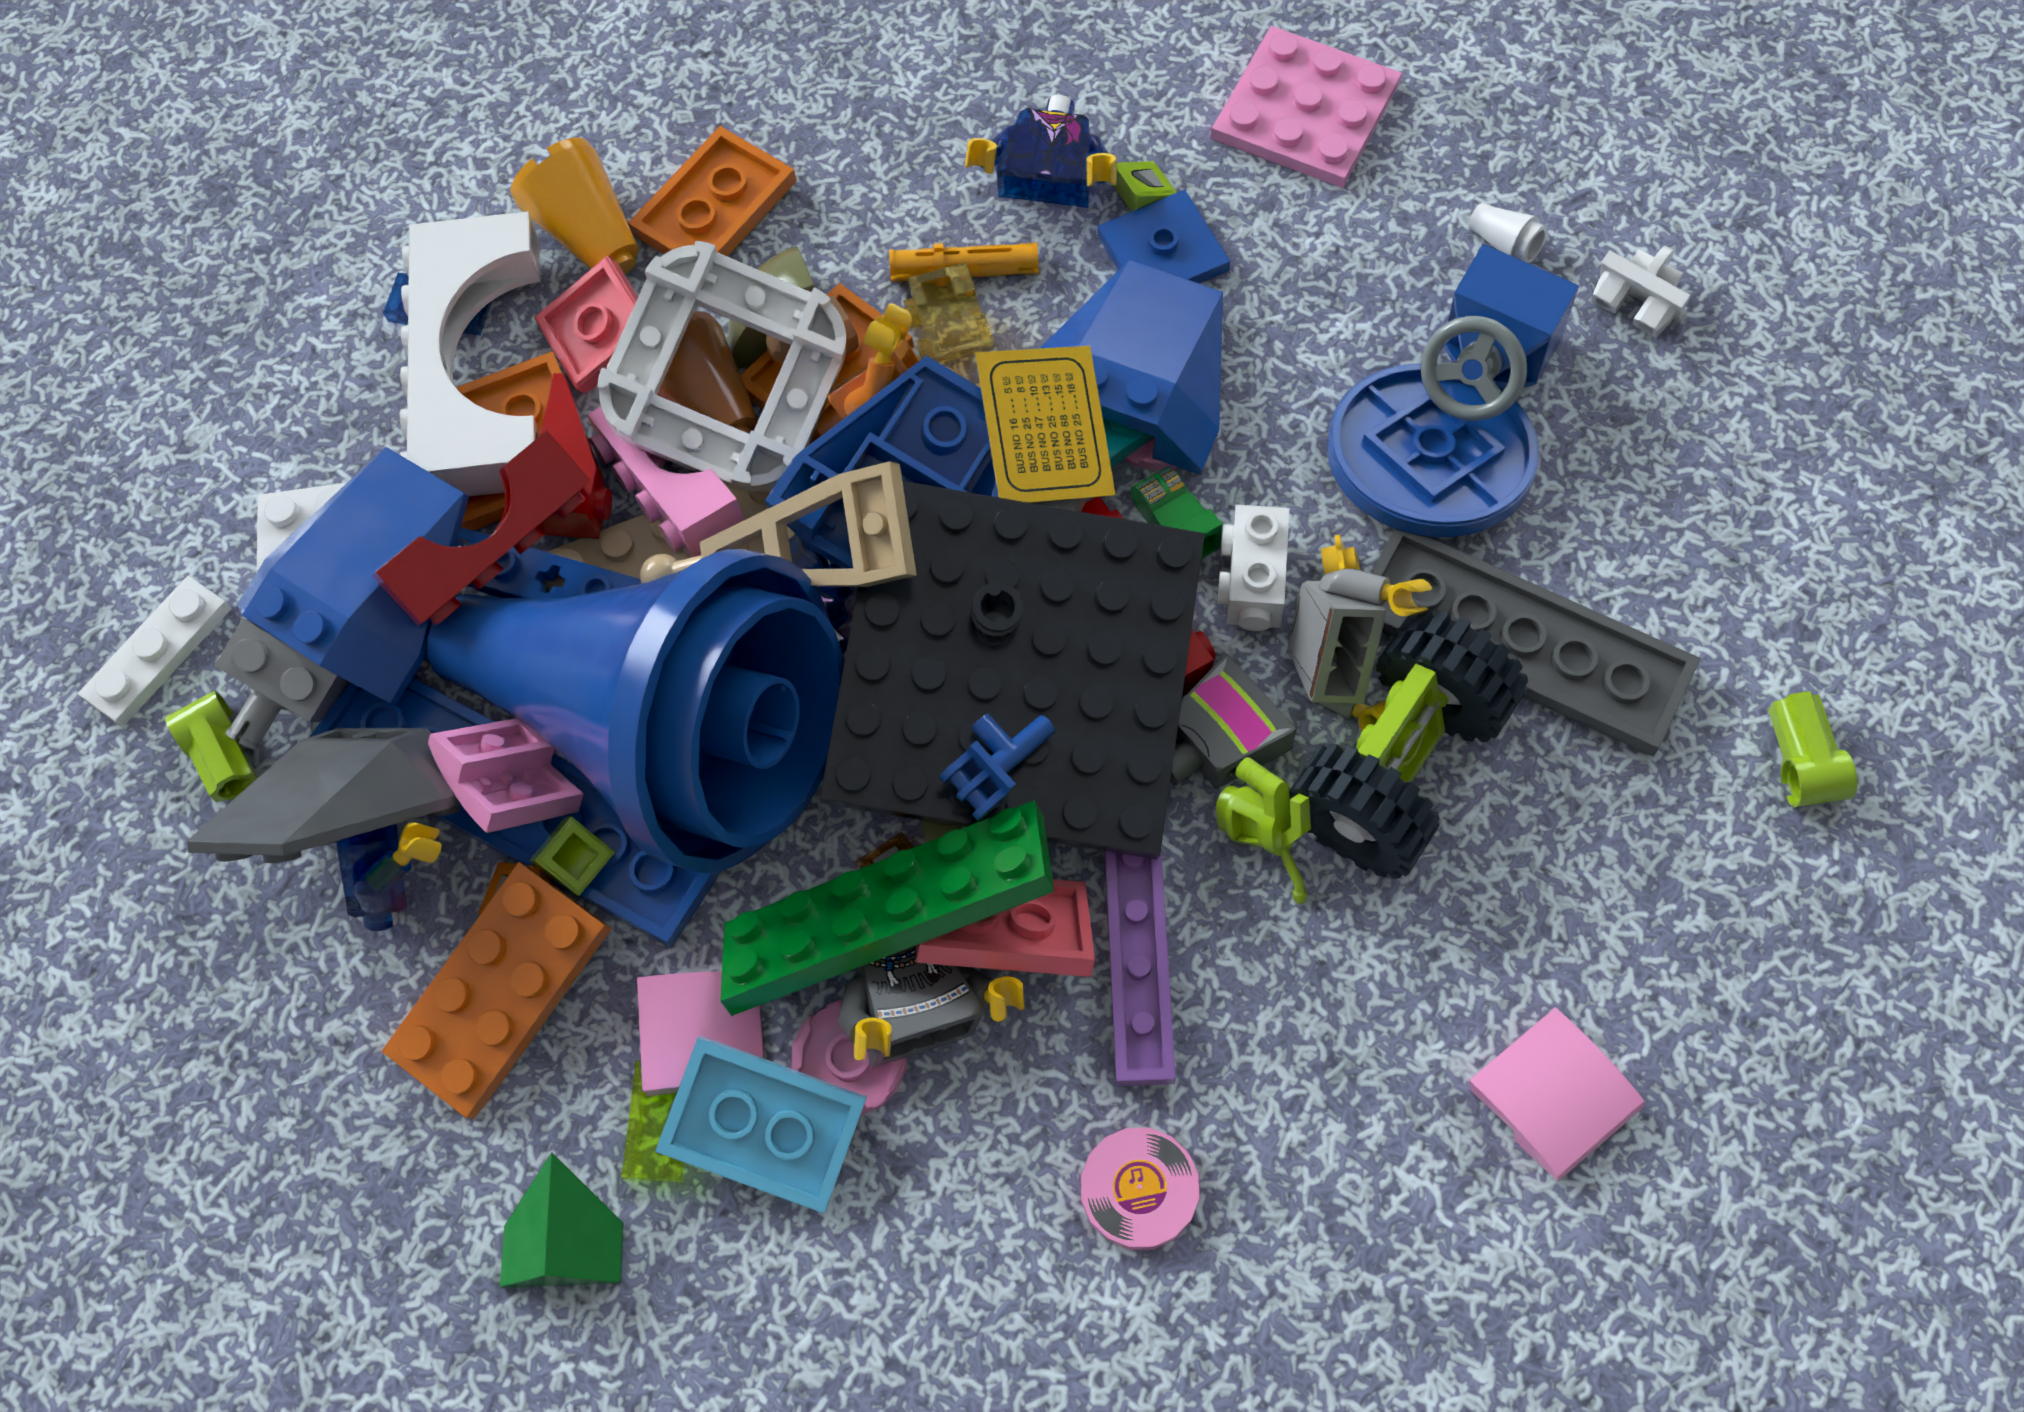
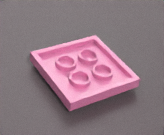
[1211,26,1402,188]

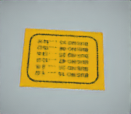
[975,346,1116,503]

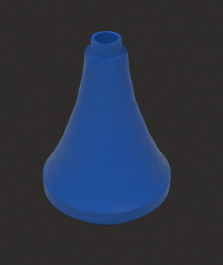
[424,549,844,873]

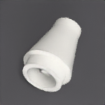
[1468,203,1548,263]

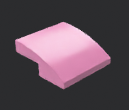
[428,718,584,833]
[637,971,764,1096]
[1469,1007,1645,1182]

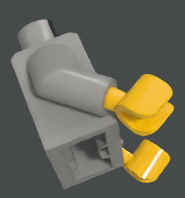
[1288,568,1432,731]

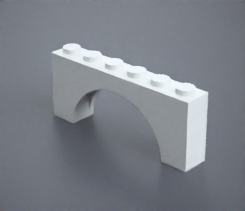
[400,211,541,497]

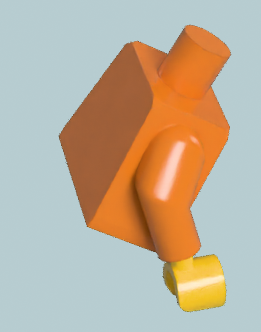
[816,303,920,436]

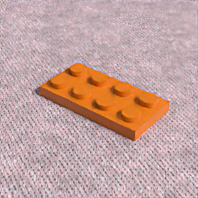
[381,862,612,1119]

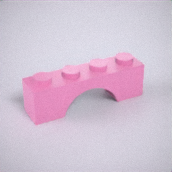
[587,407,745,558]

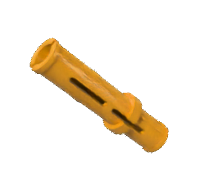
[889,242,1039,284]

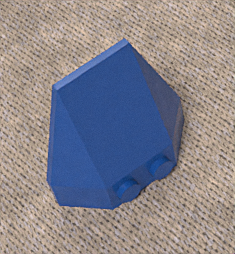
[1039,260,1223,475]
[765,356,998,569]
[237,447,469,706]

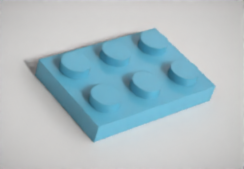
[655,1036,867,1213]

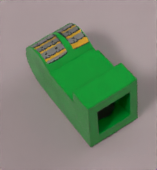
[1130,467,1222,559]

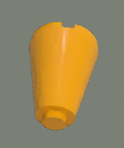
[510,137,639,275]

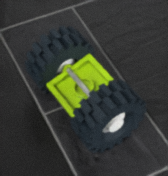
[1289,609,1528,879]

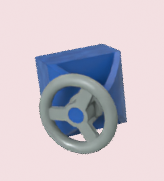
[1421,244,1579,421]

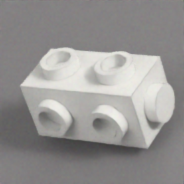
[1217,505,1289,631]

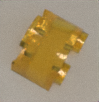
[903,262,994,364]

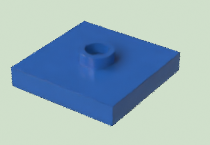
[1097,189,1230,284]

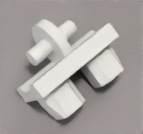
[1592,246,1690,338]

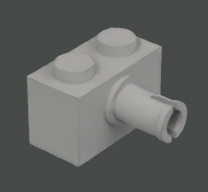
[214,618,350,750]

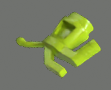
[1216,757,1311,904]

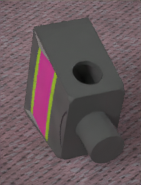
[1170,654,1296,789]

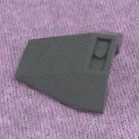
[186,728,461,863]

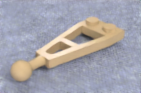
[640,461,917,587]

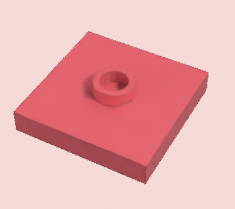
[534,255,638,394]

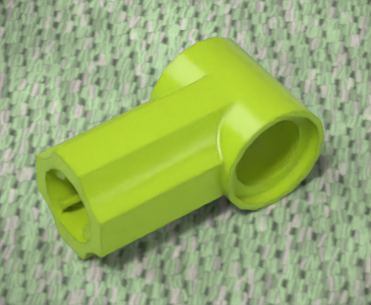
[165,690,258,802]
[1768,691,1858,808]

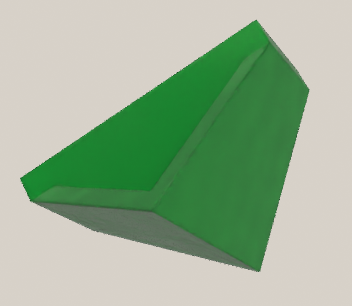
[500,1152,624,1288]

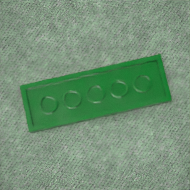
[720,800,1054,1016]

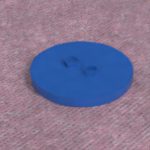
[1327,363,1540,538]

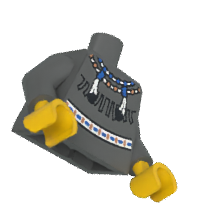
[838,945,1025,1068]

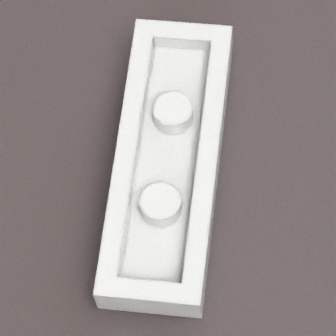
[77,575,232,728]

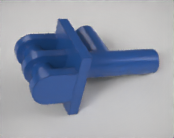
[939,713,1055,821]

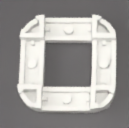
[597,241,846,492]

